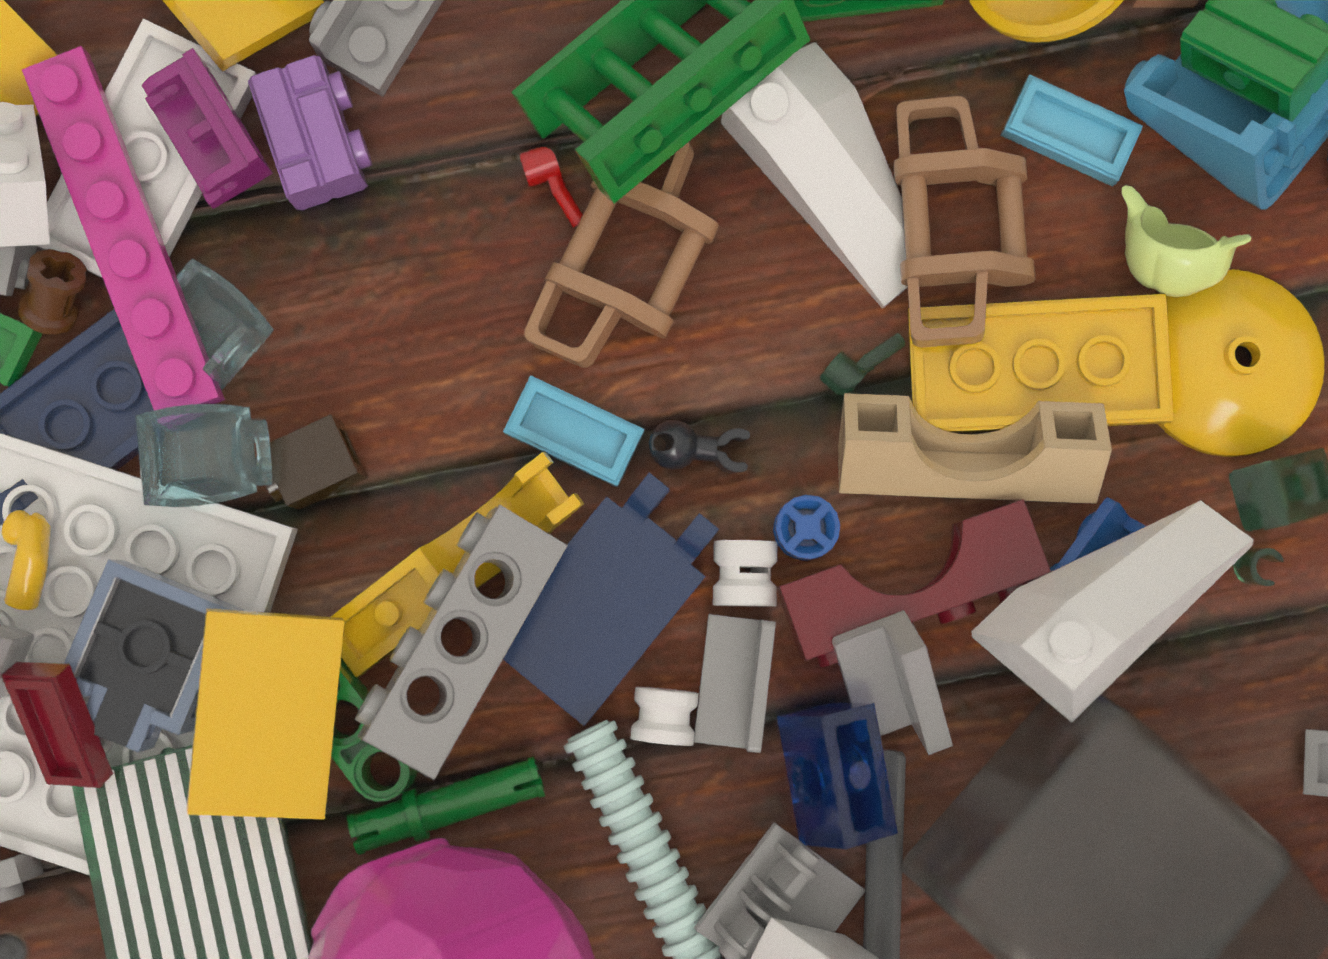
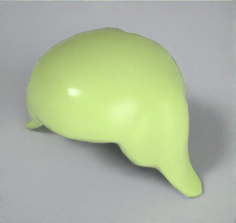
[1121,185,1252,297]

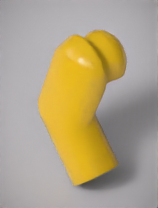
[1,510,51,610]

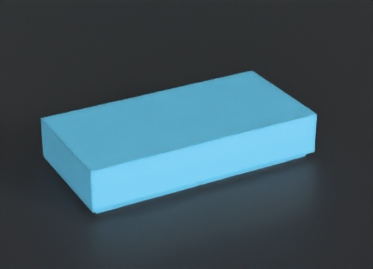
[1000,75,1143,187]
[503,375,644,488]

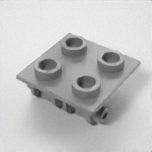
[694,822,866,959]

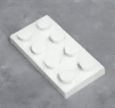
[35,19,256,278]

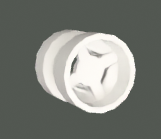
[713,540,777,606]

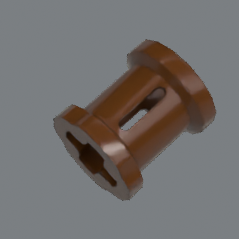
[18,249,87,335]

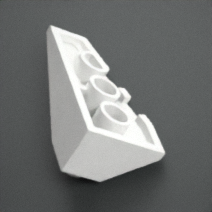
[721,42,908,309]
[971,500,1253,722]

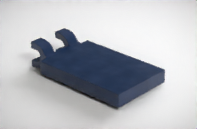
[0,309,188,526]
[503,472,719,726]

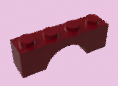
[777,499,1051,668]

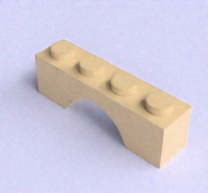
[838,393,1112,504]

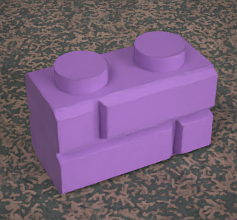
[247,56,372,210]

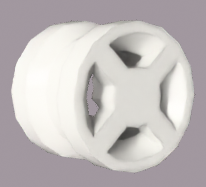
[630,687,699,746]

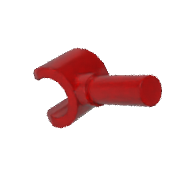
[520,147,583,228]

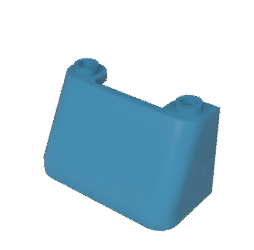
[1124,0,1328,209]

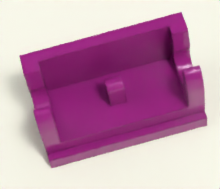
[142,48,273,209]

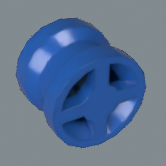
[773,495,840,561]

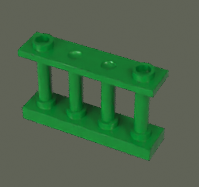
[511,0,810,204]

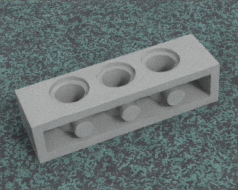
[355,505,568,779]

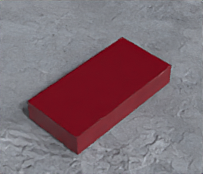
[1,662,113,788]

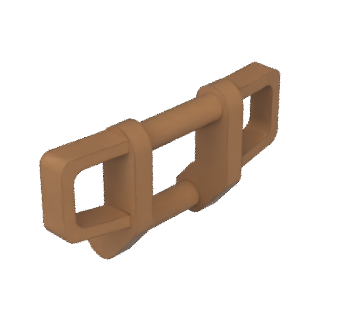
[894,96,1036,348]
[524,142,720,368]

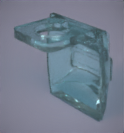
[177,259,274,391]
[135,404,273,507]

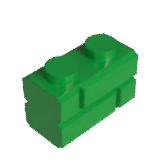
[1180,0,1328,122]

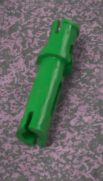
[347,756,546,855]

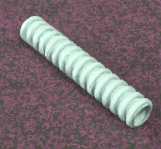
[563,720,723,959]

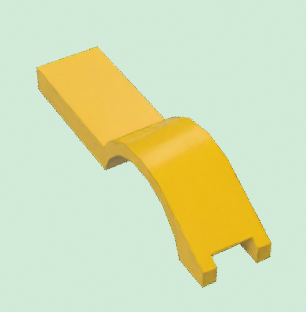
[331,452,584,677]

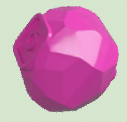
[308,838,595,959]

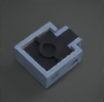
[64,559,244,753]

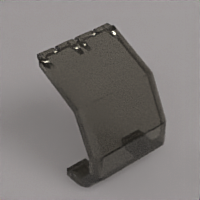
[900,694,1328,959]

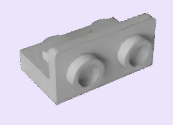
[309,0,443,97]

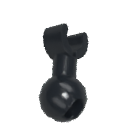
[649,420,750,474]

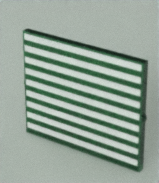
[72,745,313,959]

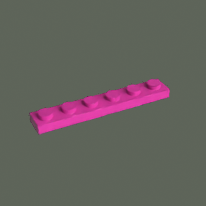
[22,46,225,424]

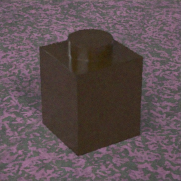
[260,414,368,510]

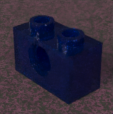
[777,703,898,850]

